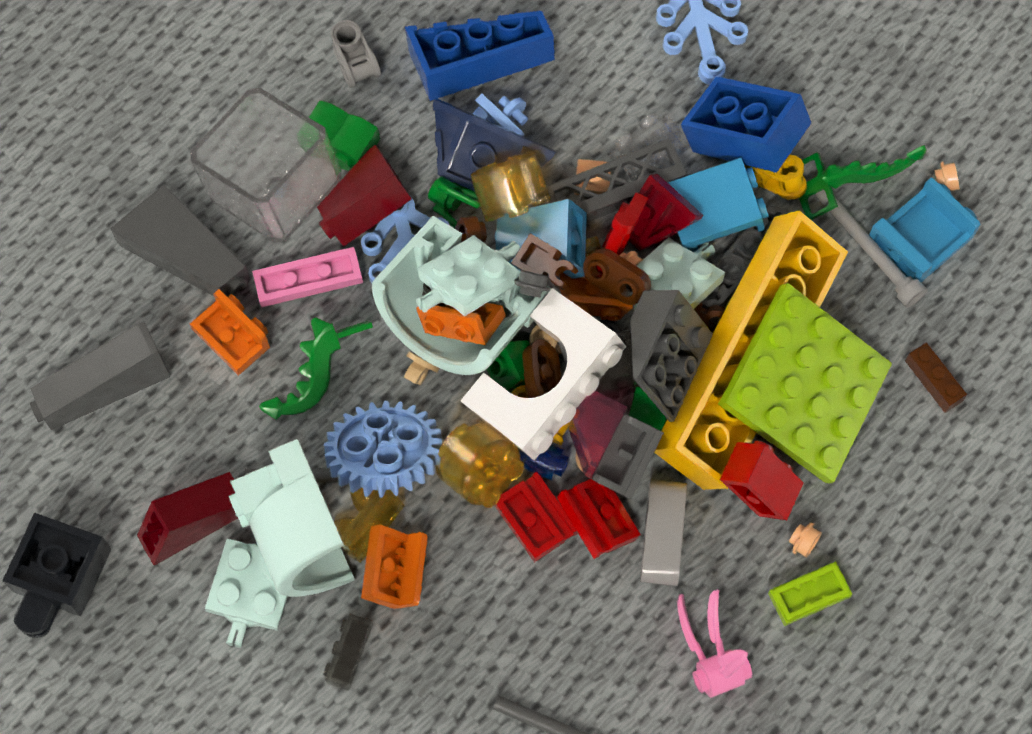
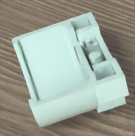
[372,216,551,375]
[229,439,355,597]

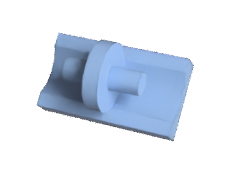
[473,93,528,136]

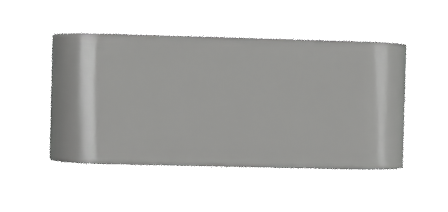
[640,479,687,586]

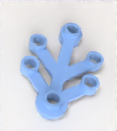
[656,0,748,85]
[361,196,449,284]

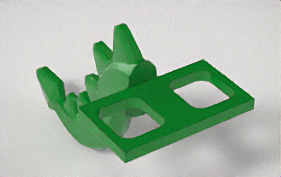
[799,145,927,220]
[259,318,373,420]

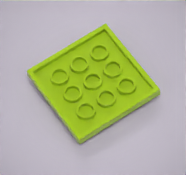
[718,283,892,483]

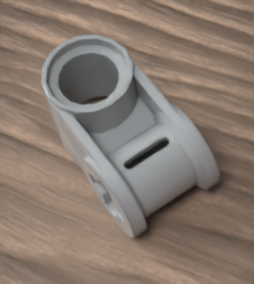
[331,20,381,88]

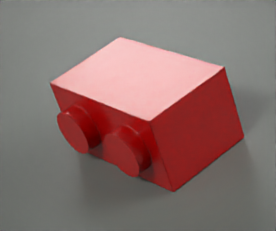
[720,441,804,521]

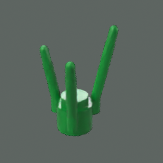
[428,176,517,228]

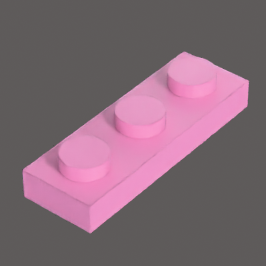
[252,247,363,308]

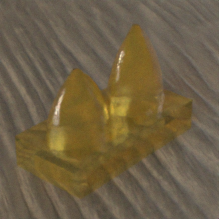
[334,488,405,563]

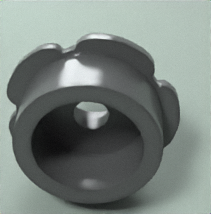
[514,270,550,298]

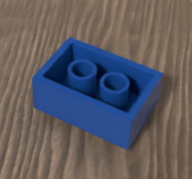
[680,76,811,173]

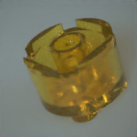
[471,152,551,222]
[436,420,524,508]

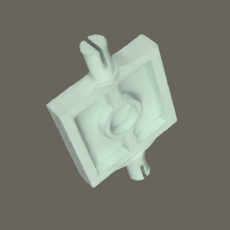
[416,235,520,316]
[634,237,725,309]
[205,538,288,648]

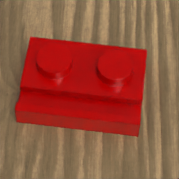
[493,472,578,562]
[557,479,641,559]

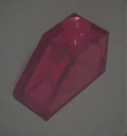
[568,391,627,479]

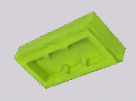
[768,561,853,626]

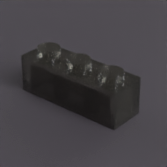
[323,613,373,691]

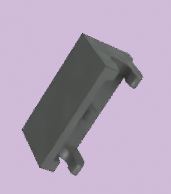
[591,413,664,499]

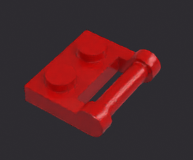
[596,192,648,274]

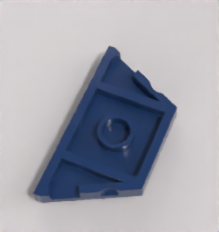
[433,99,557,202]

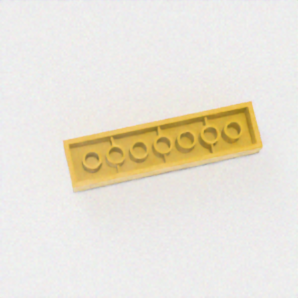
[654,210,848,490]

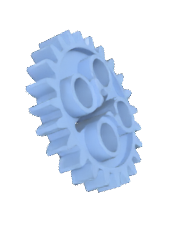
[324,401,443,498]

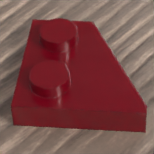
[629,174,704,251]

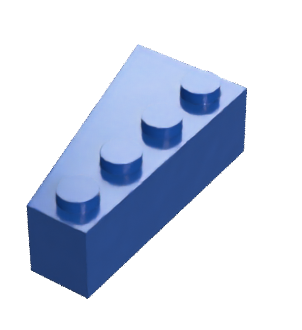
[405,11,555,101]

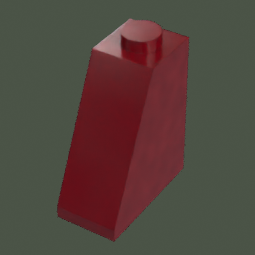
[317,145,412,246]
[137,472,238,566]

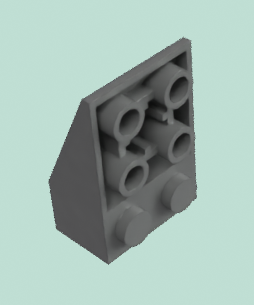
[630,290,713,422]

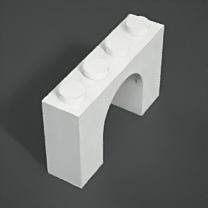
[461,288,626,460]

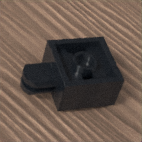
[2,513,111,638]

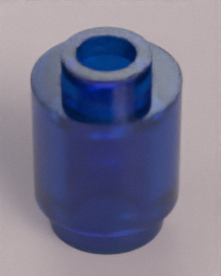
[513,442,570,481]

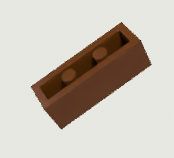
[905,342,967,413]

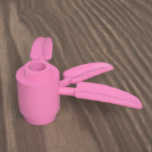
[677,590,752,698]

